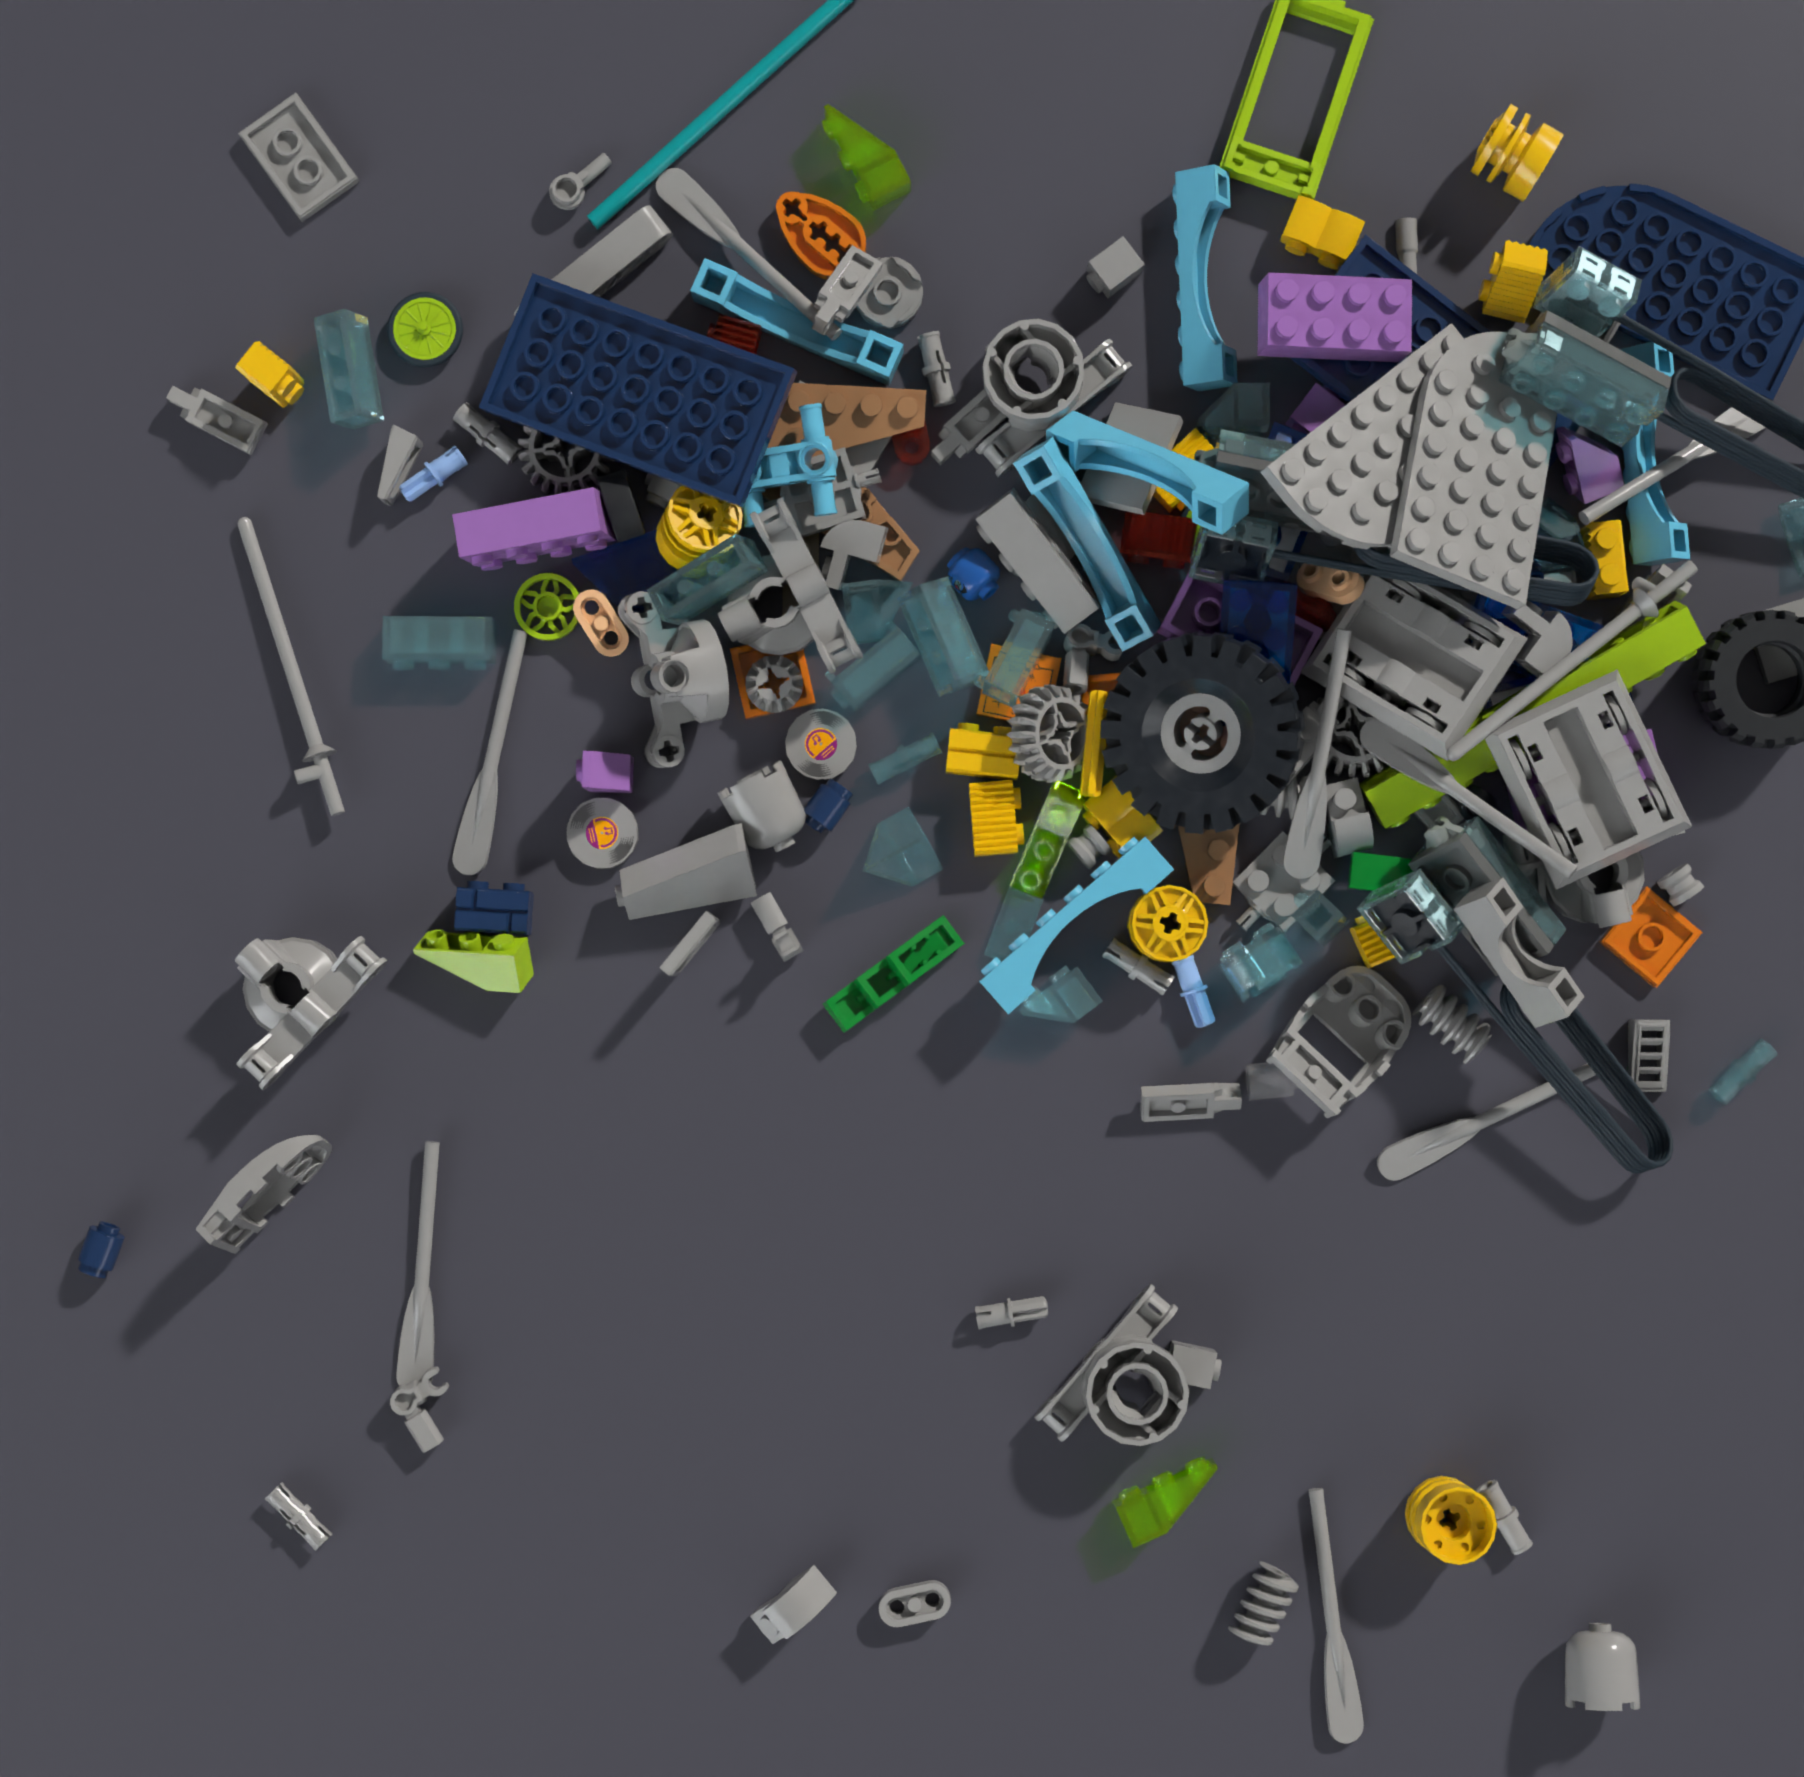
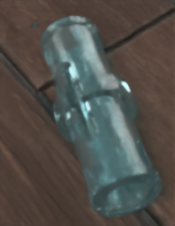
[868,732,943,785]
[1709,1038,1777,1105]

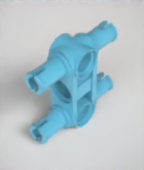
[743,403,838,528]

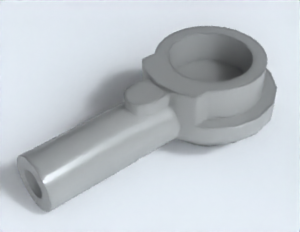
[549,153,612,210]

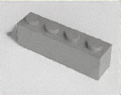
[976,487,1100,634]

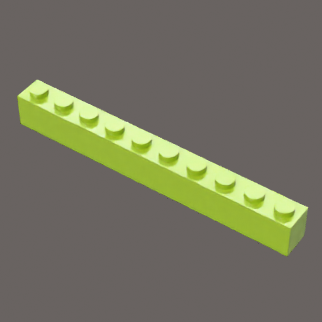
[1359,601,1706,829]

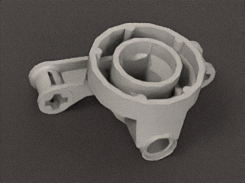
[976,319,1133,478]
[718,497,863,674]
[618,591,729,768]
[1502,807,1686,928]
[235,936,388,1090]
[1034,1284,1189,1446]

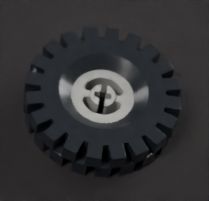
[1100,631,1305,834]

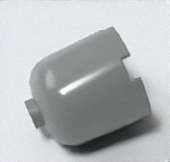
[717,760,806,852]
[1565,1623,1640,1711]

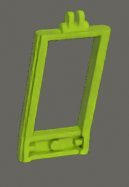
[1219,0,1374,200]

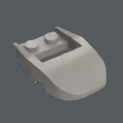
[1266,966,1411,1118]
[196,1135,332,1254]

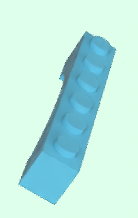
[1172,164,1238,391]
[690,258,904,386]
[1620,342,1690,566]
[1046,411,1249,535]
[1013,437,1161,652]
[979,837,1174,1014]

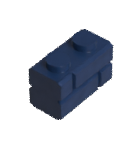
[454,881,534,935]

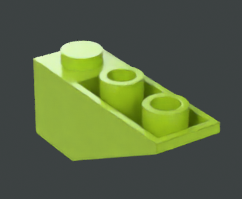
[413,930,534,993]

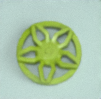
[514,573,579,641]

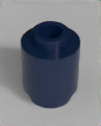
[804,778,853,834]
[78,1221,125,1278]

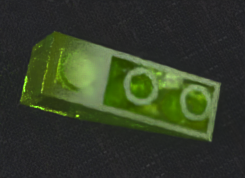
[821,104,911,211]
[1009,781,1086,900]
[1113,1456,1218,1548]

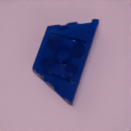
[572,529,698,613]

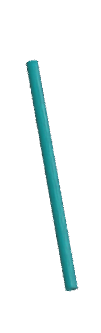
[586,0,854,230]

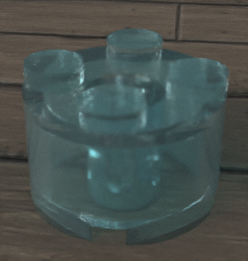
[1219,922,1304,1003]

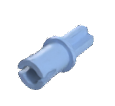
[399,445,468,502]
[1171,955,1215,1028]

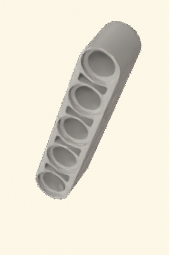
[514,205,673,316]

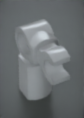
[1063,624,1122,695]
[751,892,804,962]
[390,1366,449,1453]

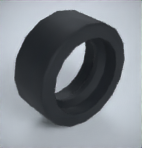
[597,469,646,542]

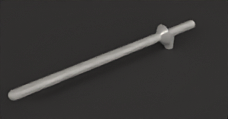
[237,517,345,816]
[1446,560,1698,761]

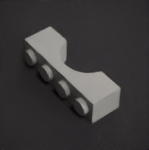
[1454,877,1584,1028]

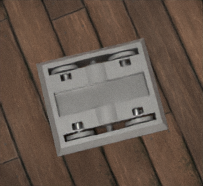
[1300,574,1528,761]
[1485,670,1692,889]

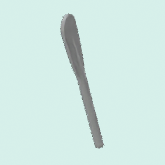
[656,168,842,341]
[1579,407,1765,525]
[1283,628,1352,879]
[452,629,528,875]
[1360,718,1578,879]
[1377,1063,1596,1181]
[396,1141,440,1386]
[1309,1488,1364,1744]

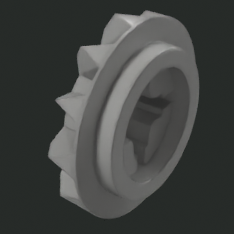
[746,655,803,713]

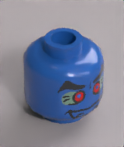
[947,547,1000,601]

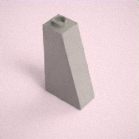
[615,823,757,920]

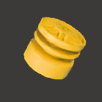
[1470,104,1564,202]
[656,486,743,574]
[1127,885,1209,962]
[1405,1476,1497,1565]

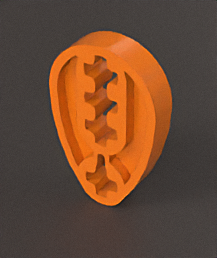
[776,191,866,280]

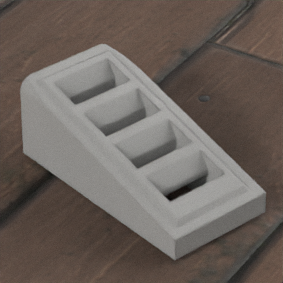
[377,425,423,506]
[1628,1019,1670,1092]

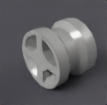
[1067,824,1112,869]
[1657,863,1704,907]

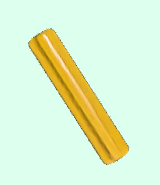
[1080,690,1109,798]

